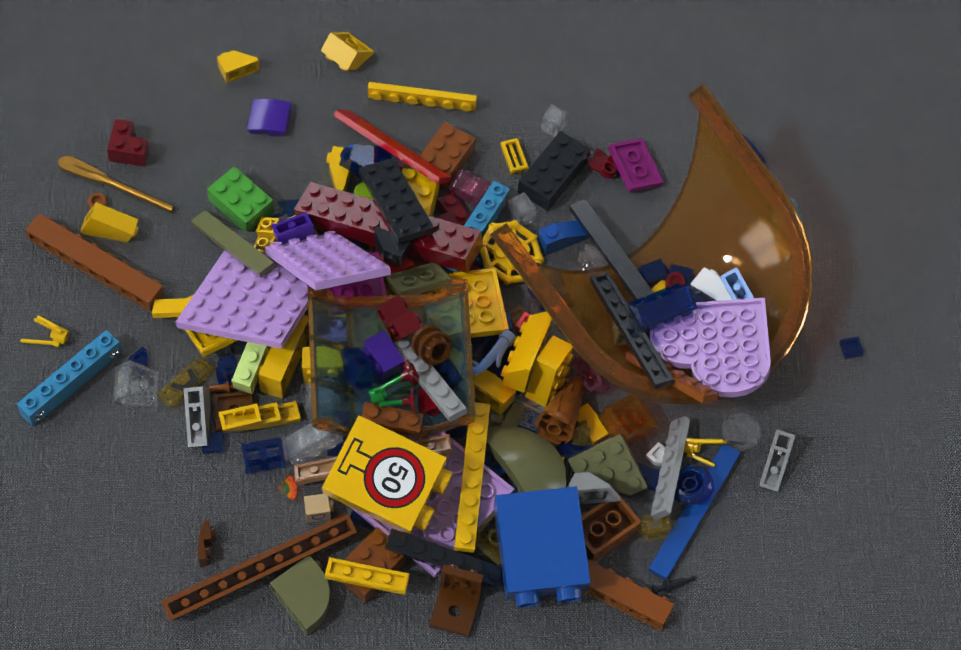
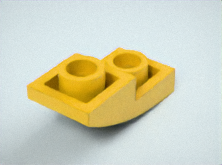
[254,217,280,255]

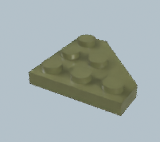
[568,433,648,495]

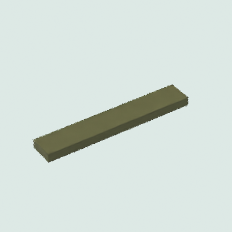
[191,210,275,278]

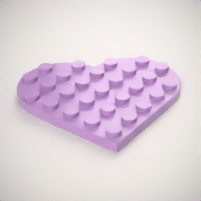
[650,298,771,397]

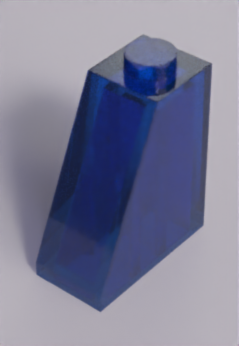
[339,143,392,177]

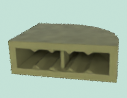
[270,555,330,636]

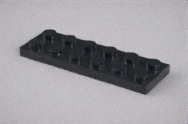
[358,158,434,243]

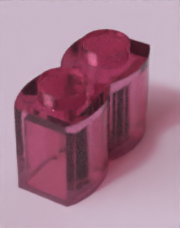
[448,169,491,207]
[573,353,611,395]

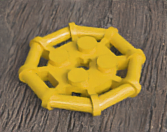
[480,220,545,286]

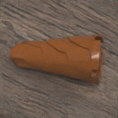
[535,377,586,444]

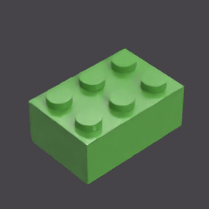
[207,166,274,234]

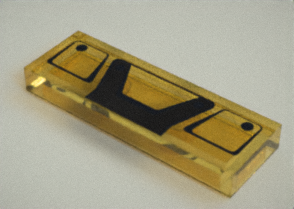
[157,357,213,409]

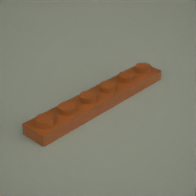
[625,351,719,403]

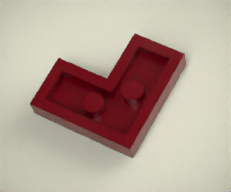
[435,192,471,226]

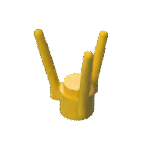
[20,315,70,347]
[683,437,727,467]

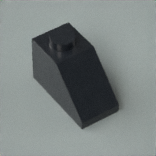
[374,226,411,268]

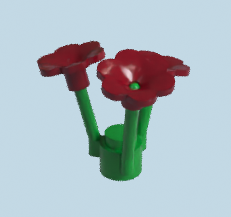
[368,359,420,414]

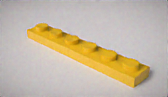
[368,82,477,112]

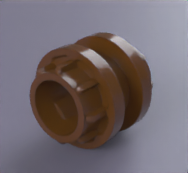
[411,325,452,365]

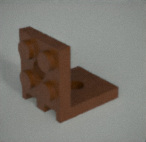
[429,564,483,637]

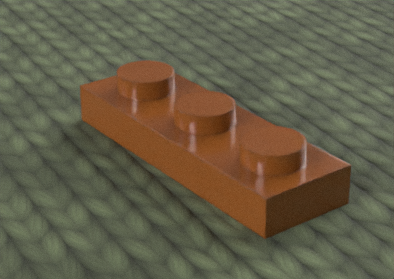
[362,402,424,435]

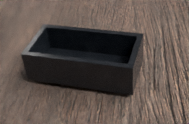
[517,131,591,211]

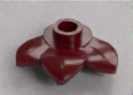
[587,148,617,179]

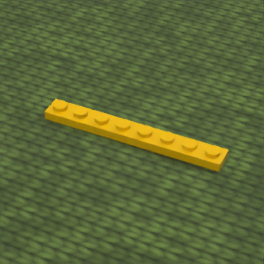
[454,402,490,553]

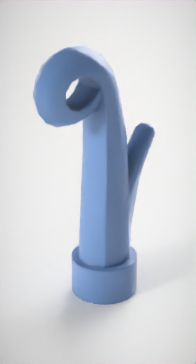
[462,330,516,376]

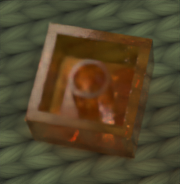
[598,393,657,445]

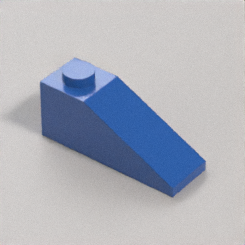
[537,221,589,256]

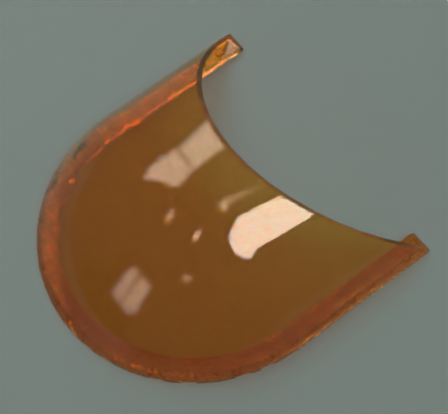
[490,84,813,405]

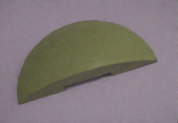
[486,426,567,493]

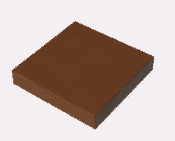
[213,392,254,433]

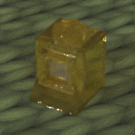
[640,515,671,541]

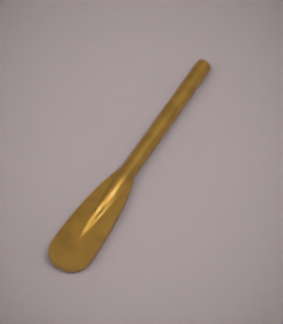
[58,156,175,213]

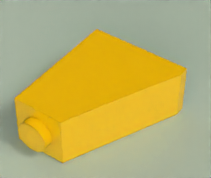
[80,202,139,242]

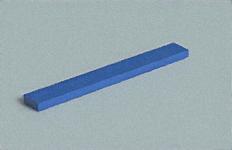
[648,444,741,580]

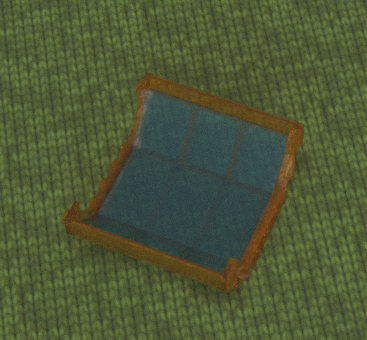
[307,279,476,438]

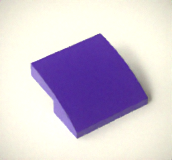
[247,99,292,136]

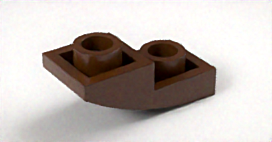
[198,520,216,567]

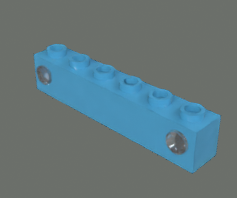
[440,181,510,273]
[17,330,122,426]

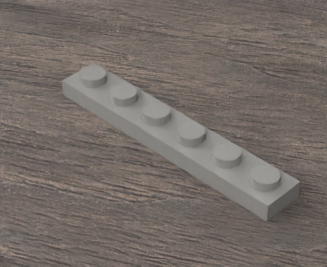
[393,336,467,422]
[651,416,690,520]

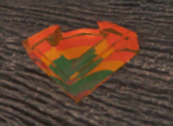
[277,473,297,501]

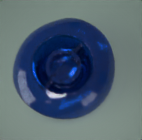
[674,464,714,504]

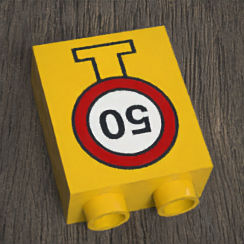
[322,415,453,535]

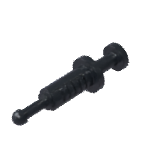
[651,576,696,595]

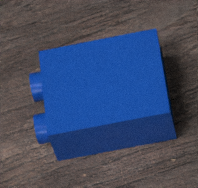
[494,486,591,608]

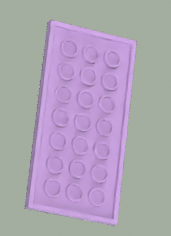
[265,231,391,290]

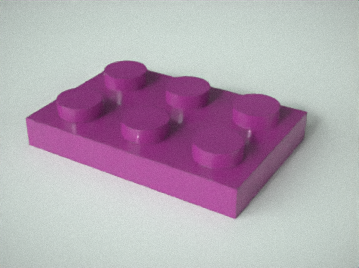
[608,138,663,193]

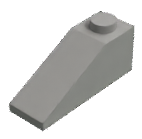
[184,386,211,447]
[759,429,796,492]
[567,472,621,504]

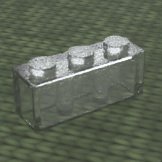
[281,415,343,465]

